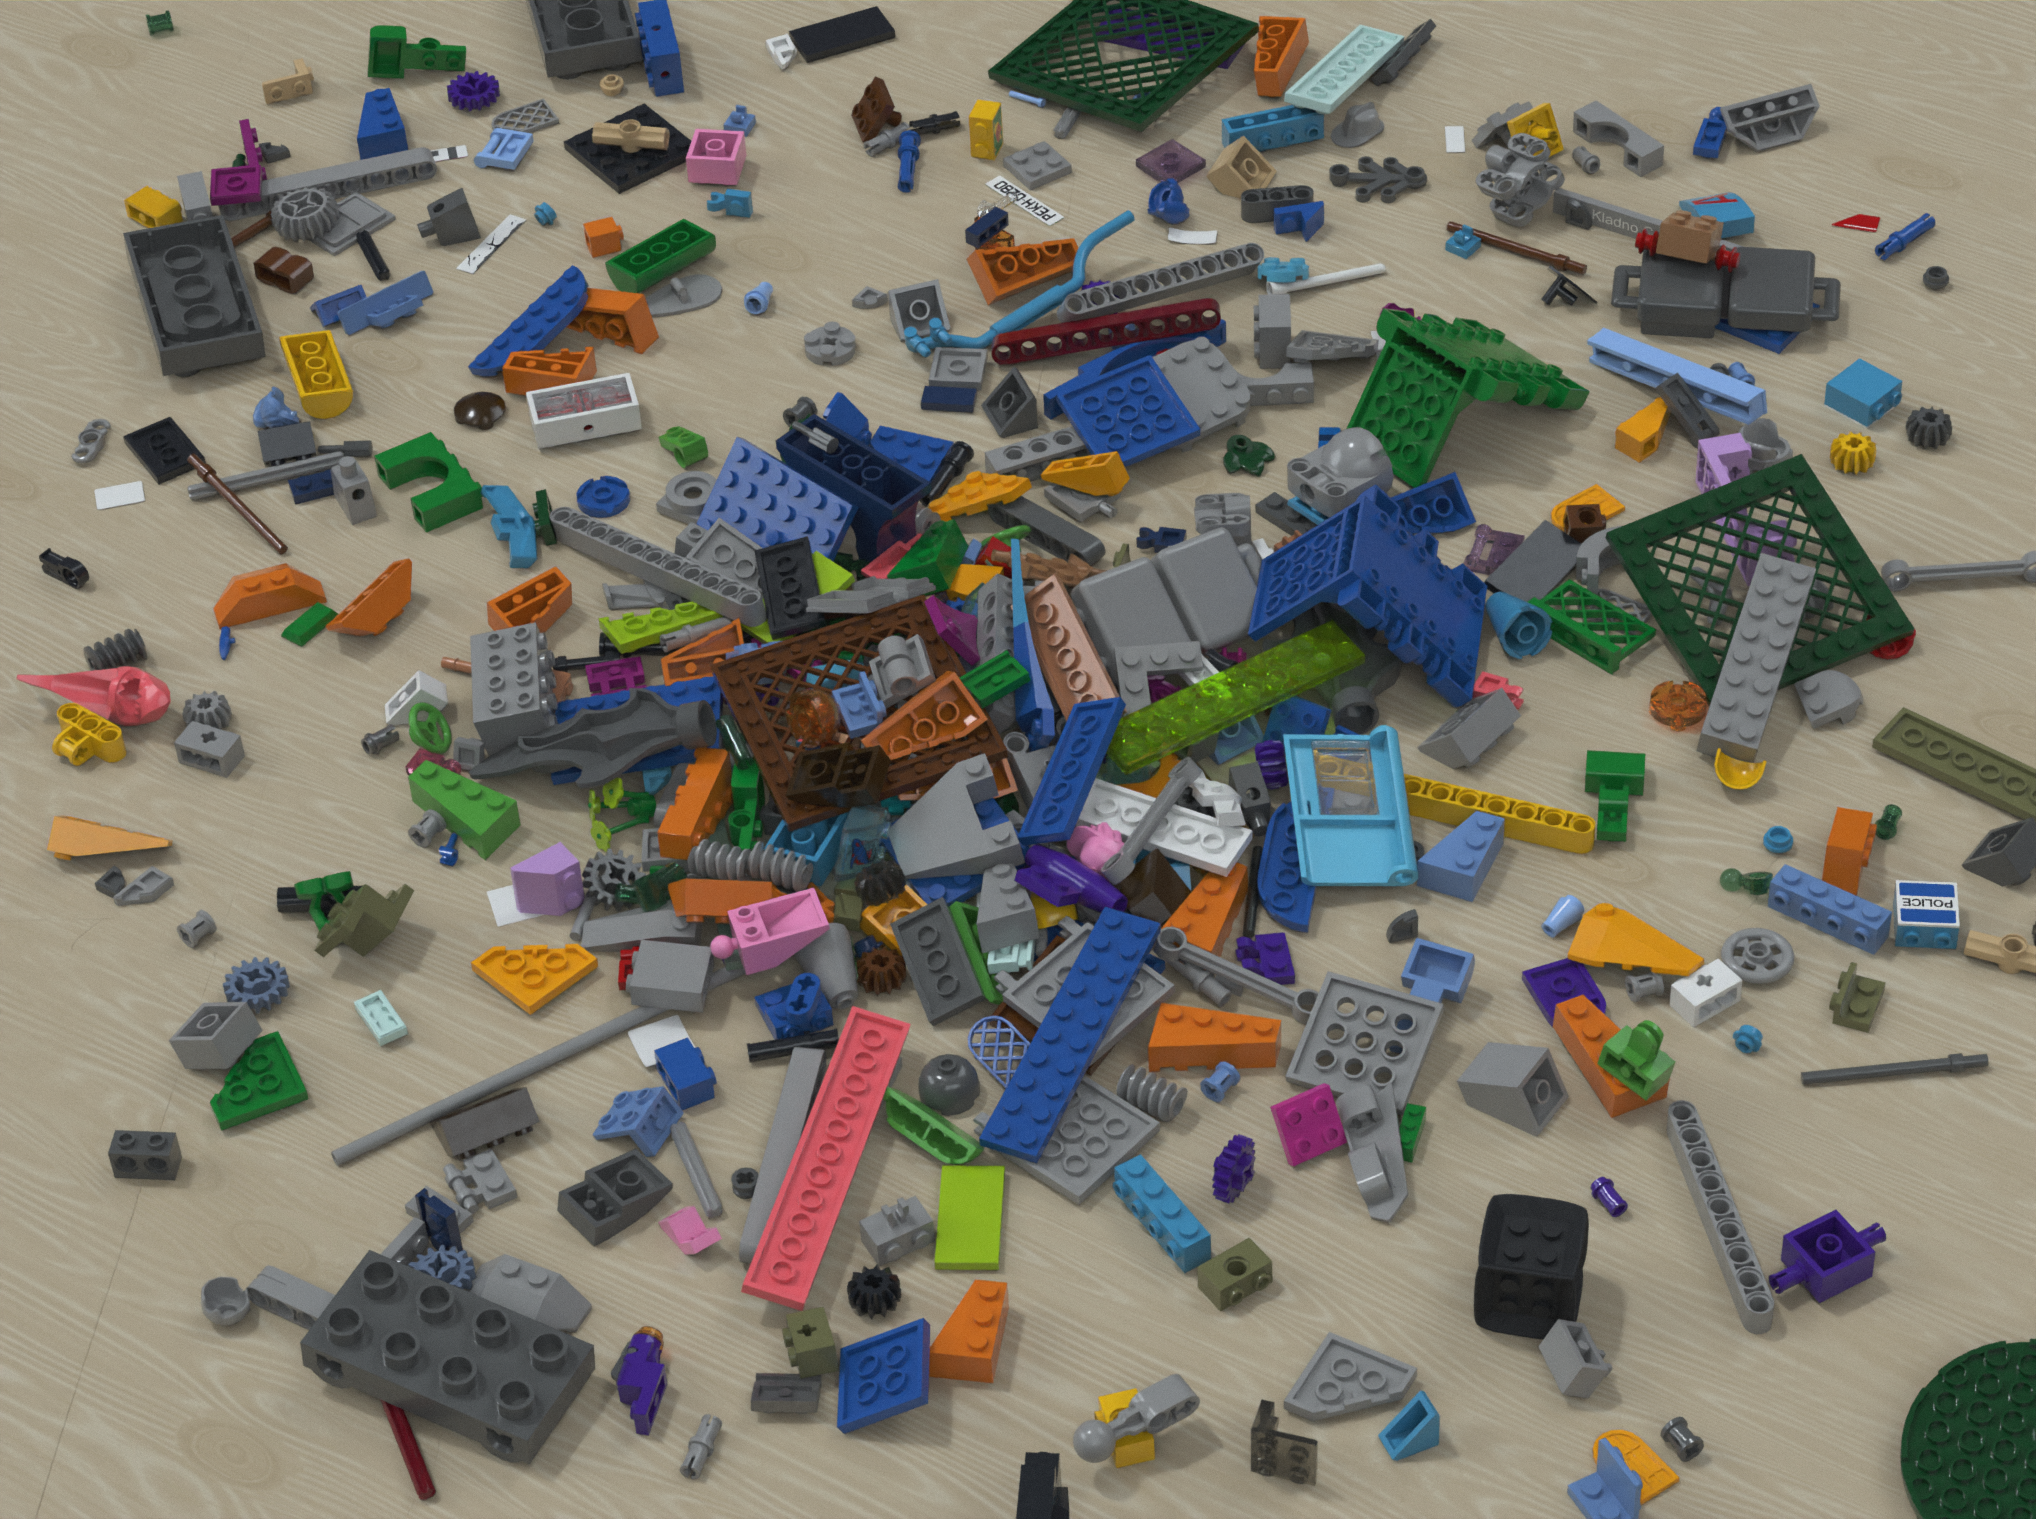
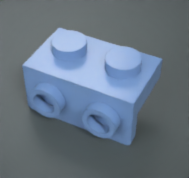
[832,671,887,739]

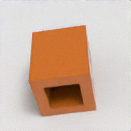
[583,217,624,258]

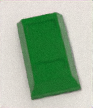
[281,602,338,647]

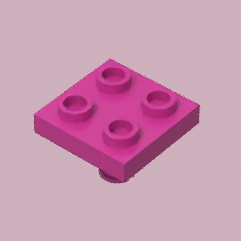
[1270,1083,1347,1166]

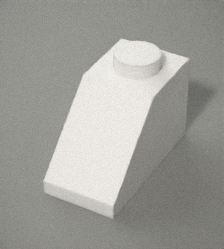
[385,670,448,725]

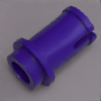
[1590,1177,1628,1217]

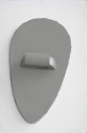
[645,274,722,317]

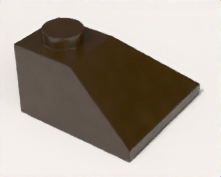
[1111,848,1191,924]

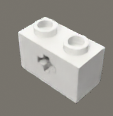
[1670,959,1742,1027]

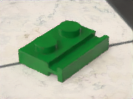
[959,650,1031,709]

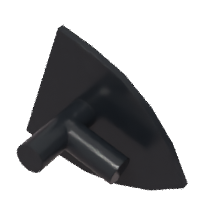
[1541,265,1597,306]

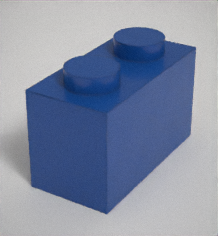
[654,1037,717,1110]

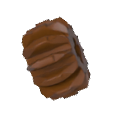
[856,946,907,997]

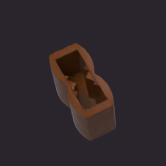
[253,247,314,294]

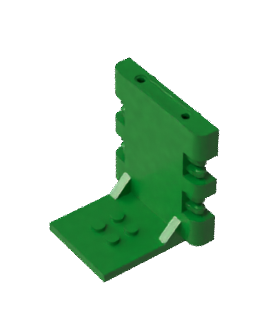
[1346,308,1590,488]

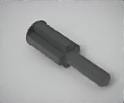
[792,421,839,454]
[318,440,373,457]

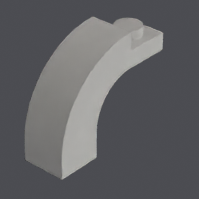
[1576,526,1621,595]

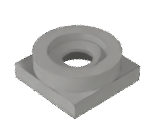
[656,471,717,524]

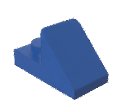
[1274,201,1324,242]

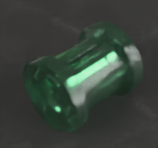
[145,10,174,36]

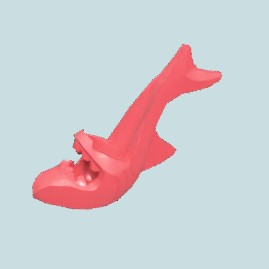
[16,666,171,726]

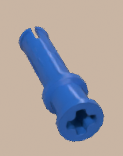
[897,130,921,193]

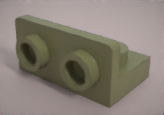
[1829,962,1886,1033]

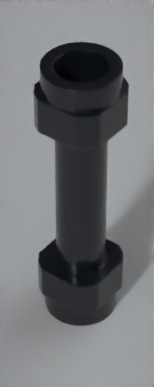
[553,651,620,673]

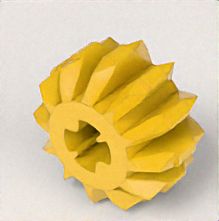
[1830,431,1876,475]

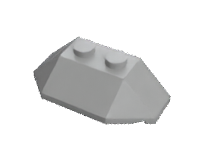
[1720,84,1820,152]
[466,1254,592,1332]

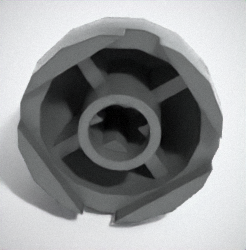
[918,1054,980,1116]

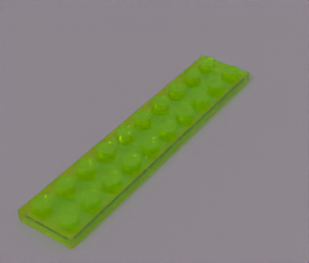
[1106,620,1365,775]

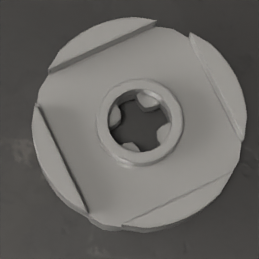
[804,321,856,366]

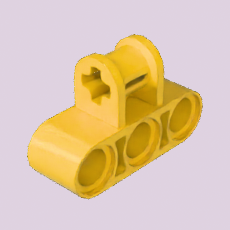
[52,703,127,766]

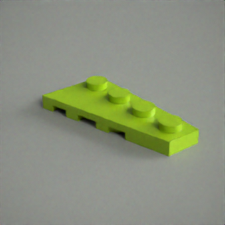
[598,601,723,654]

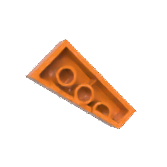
[1254,16,1309,97]

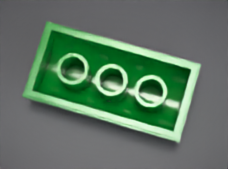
[605,219,716,293]

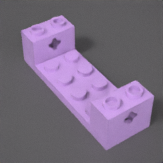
[1695,433,1797,586]

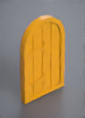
[1551,484,1625,532]
[1592,1430,1679,1505]

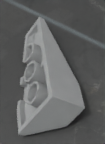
[581,899,703,952]

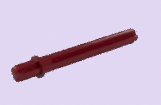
[379,1399,436,1501]

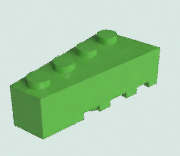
[408,760,521,860]

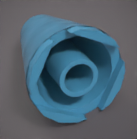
[1485,592,1552,659]

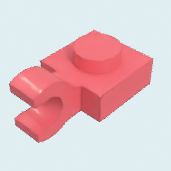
[1472,671,1524,709]

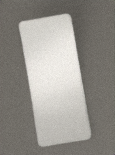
[1168,227,1217,244]

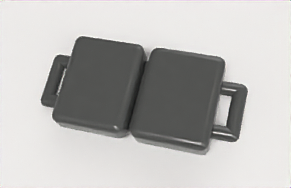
[1611,246,1841,339]

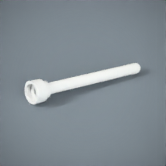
[1266,263,1386,295]

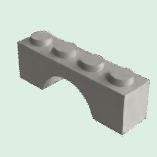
[1573,101,1664,177]
[1235,362,1314,406]

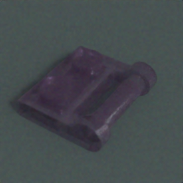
[1463,524,1525,575]

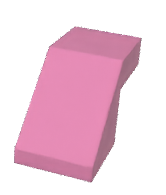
[658,1206,722,1255]

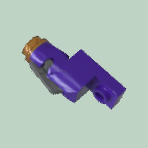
[611,1326,668,1436]

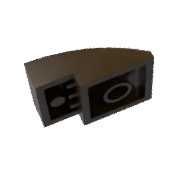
[786,742,891,807]

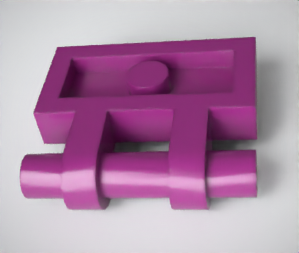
[585,656,647,696]

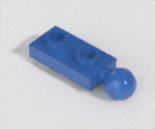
[1693,107,1728,158]

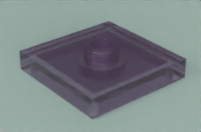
[1136,139,1206,183]

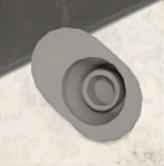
[1331,102,1384,148]

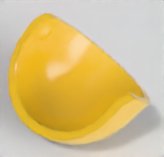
[1714,748,1767,790]
[1030,892,1078,929]

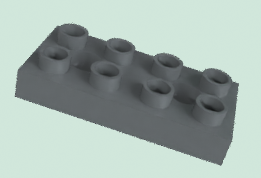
[526,0,642,80]

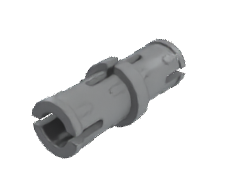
[863,122,910,157]
[680,1414,722,1479]

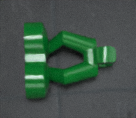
[294,871,354,944]

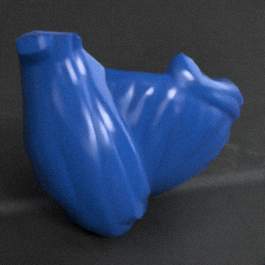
[1147,178,1190,225]

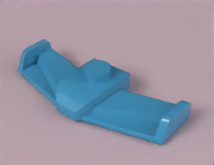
[481,485,537,568]

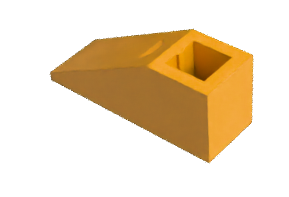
[1615,397,1671,463]

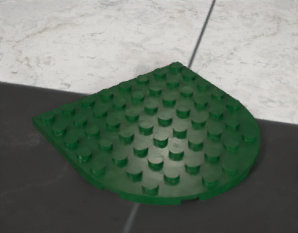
[1900,1339,2036,1519]

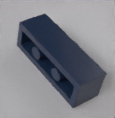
[965,207,1009,248]

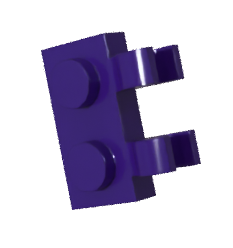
[1235,932,1295,985]

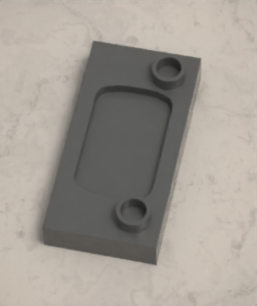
[123,215,266,377]

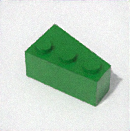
[887,519,968,598]

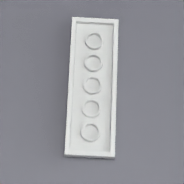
[1076,778,1253,877]

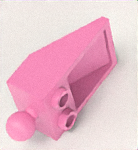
[710,888,830,975]

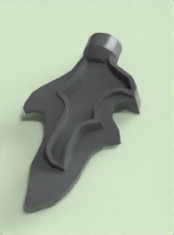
[1262,602,1403,735]
[469,688,717,788]

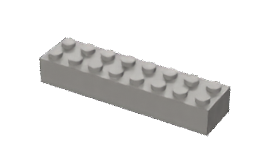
[1697,553,1816,763]

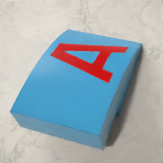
[1679,192,1755,238]

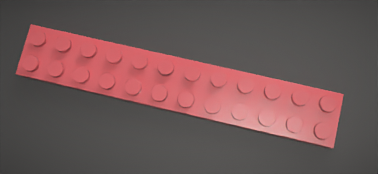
[741,1006,911,1311]

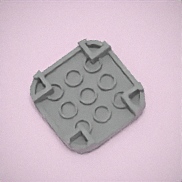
[1152,337,1250,452]

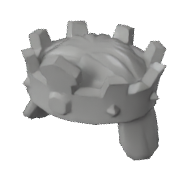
[1738,418,1793,474]

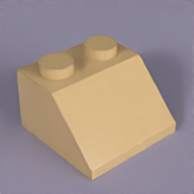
[1206,135,1277,198]

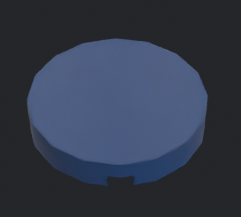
[576,476,630,518]

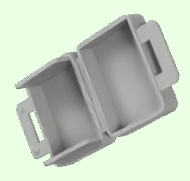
[1071,527,1261,687]

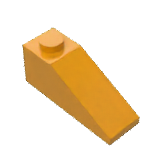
[1040,451,1130,496]

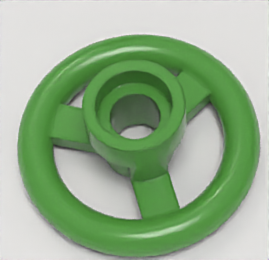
[980,525,1031,552]
[408,702,452,754]

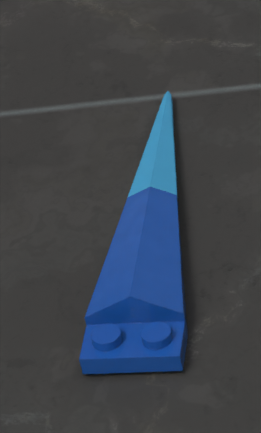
[1011,538,1055,753]

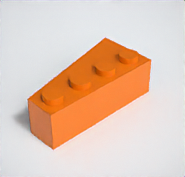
[966,238,1078,305]
[566,288,659,354]
[657,747,733,860]
[1161,862,1248,970]
[1553,995,1670,1118]
[1148,1003,1282,1072]

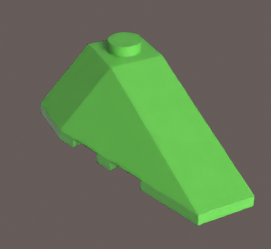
[949,901,1003,1005]

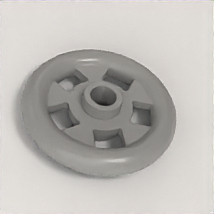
[1721,928,1794,984]

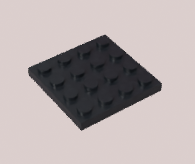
[564,103,691,194]

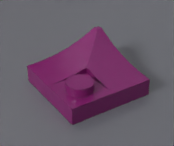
[924,595,980,666]

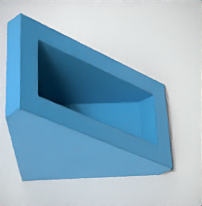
[1378,1390,1440,1461]

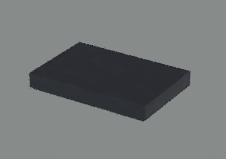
[123,417,206,485]

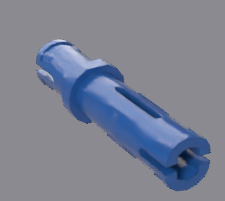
[1875,213,1936,260]

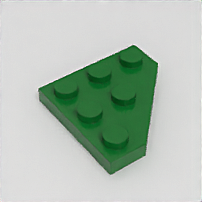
[210,1031,309,1131]

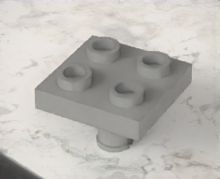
[1472,101,1533,149]

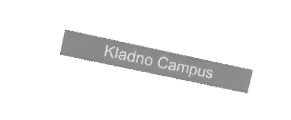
[1553,188,1743,267]

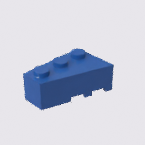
[357,88,408,160]

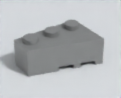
[977,862,1040,953]

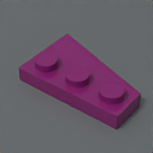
[239,119,267,181]

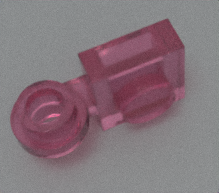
[405,748,462,775]

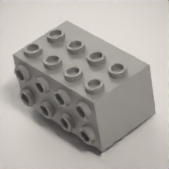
[470,622,558,756]

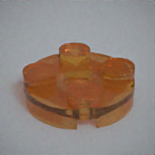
[1649,680,1707,732]

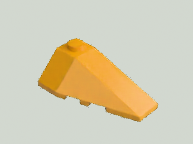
[47,815,173,860]
[1568,903,1704,976]

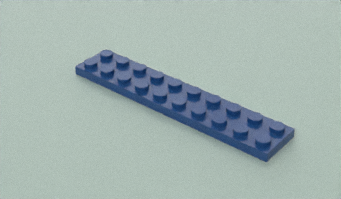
[979,907,1161,1164]

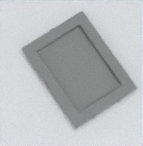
[307,192,396,256]

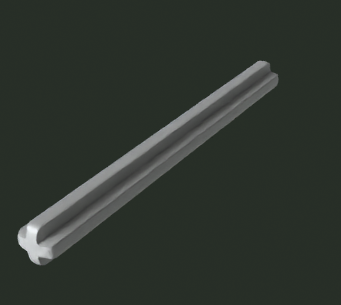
[188,451,344,500]

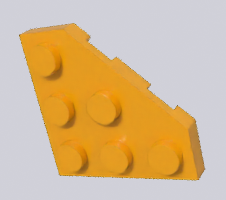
[928,471,1032,522]
[471,944,598,1015]

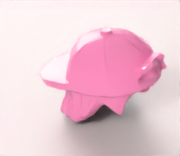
[1067,822,1124,882]

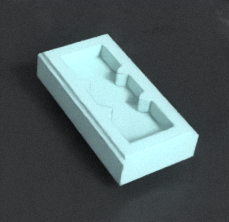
[354,990,408,1046]

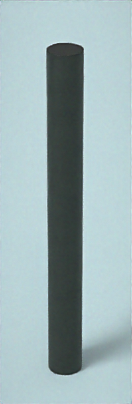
[1243,846,1263,939]

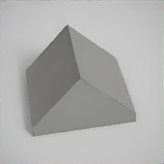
[888,279,951,341]

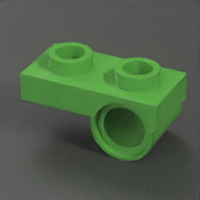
[658,426,708,468]

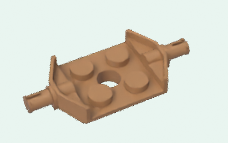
[991,544,1107,589]

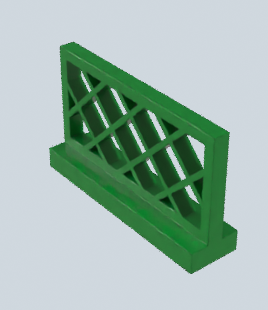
[1528,579,1656,675]

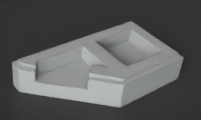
[113,866,174,906]

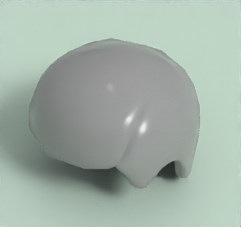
[201,1277,250,1326]

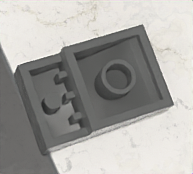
[557,1149,673,1246]

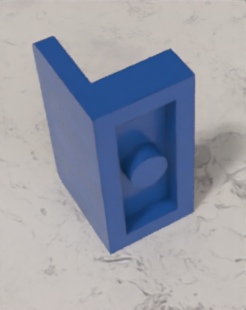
[310,285,366,327]

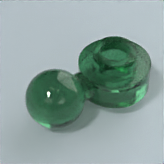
[1720,868,1773,895]

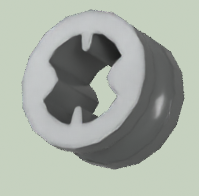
[731,1167,759,1199]

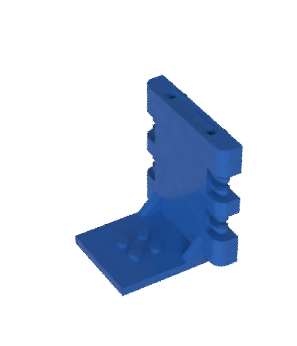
[1248,484,1487,708]

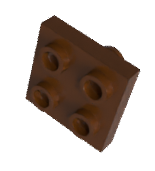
[851,77,902,143]

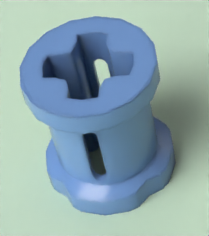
[1200,1062,1240,1102]

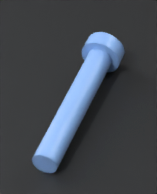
[1009,90,1046,108]

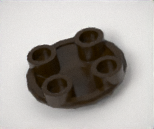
[454,391,506,430]

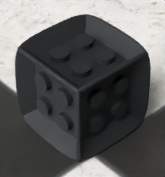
[1474,1194,1589,1339]

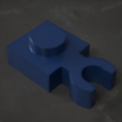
[1136,527,1187,553]

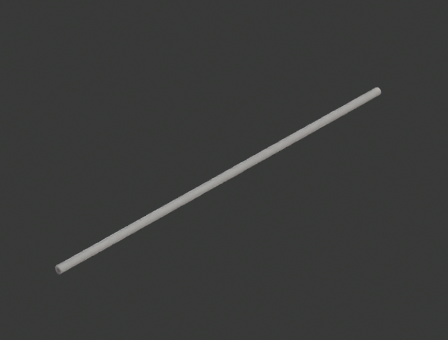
[331,881,916,1166]

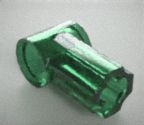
[632,862,687,912]

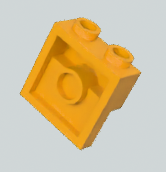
[860,882,927,956]

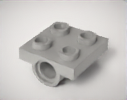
[869,634,936,708]

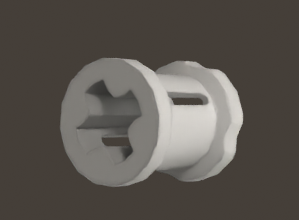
[408,809,446,848]
[177,910,217,948]
[1625,971,1664,1002]

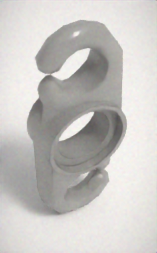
[71,419,111,464]

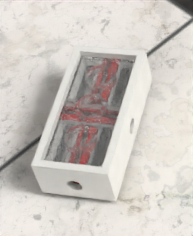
[526,373,642,449]

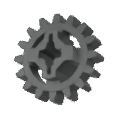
[582,848,646,912]

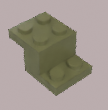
[314,884,414,957]

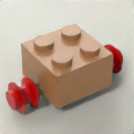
[1635,210,1741,273]

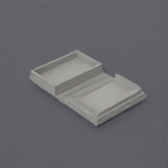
[806,576,936,613]

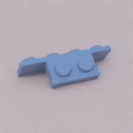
[337,271,433,335]

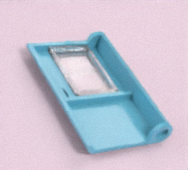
[1283,725,1419,886]

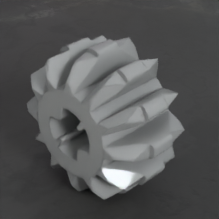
[182,691,232,730]

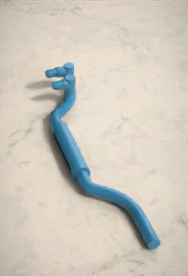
[904,210,1135,357]

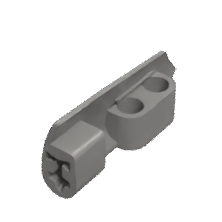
[1336,1083,1408,1223]

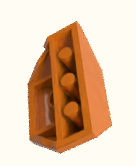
[325,558,412,636]
[213,563,327,629]

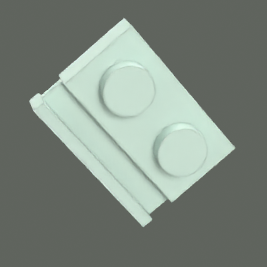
[987,939,1036,974]

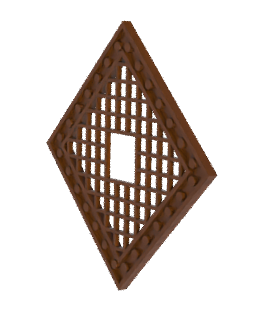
[711,594,1008,832]

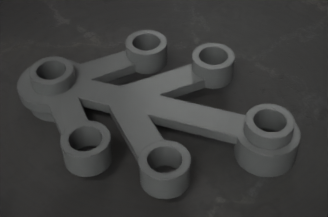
[1329,156,1427,203]

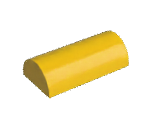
[279,330,353,419]

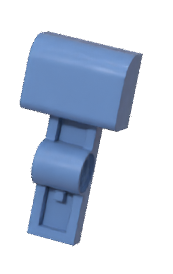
[1389,938,1475,1054]

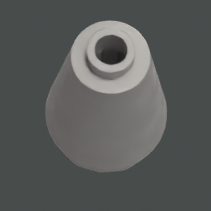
[794,923,858,1009]

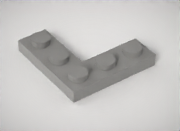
[1113,641,1203,731]

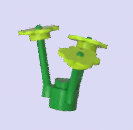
[588,777,656,852]

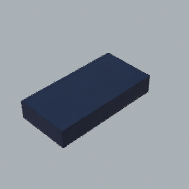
[921,386,977,413]

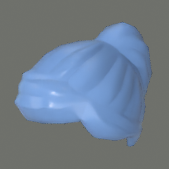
[253,386,299,428]

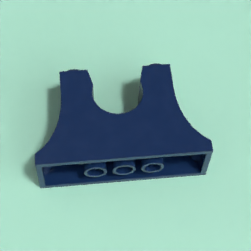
[775,414,932,566]

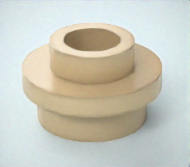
[600,74,624,96]

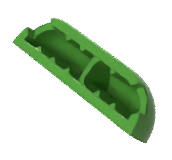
[883,1086,985,1165]

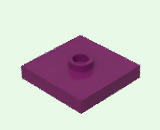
[210,165,262,206]

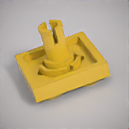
[1507,103,1564,157]

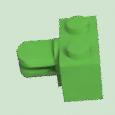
[1597,1020,1676,1100]

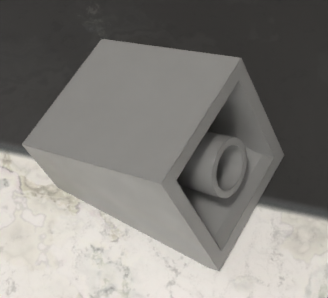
[1457,1042,1569,1136]

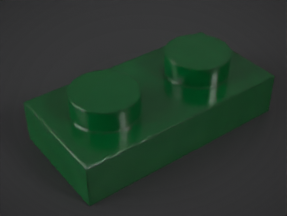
[532,489,557,546]

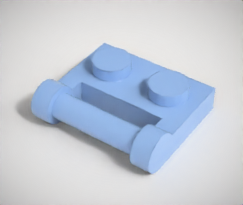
[474,128,534,170]

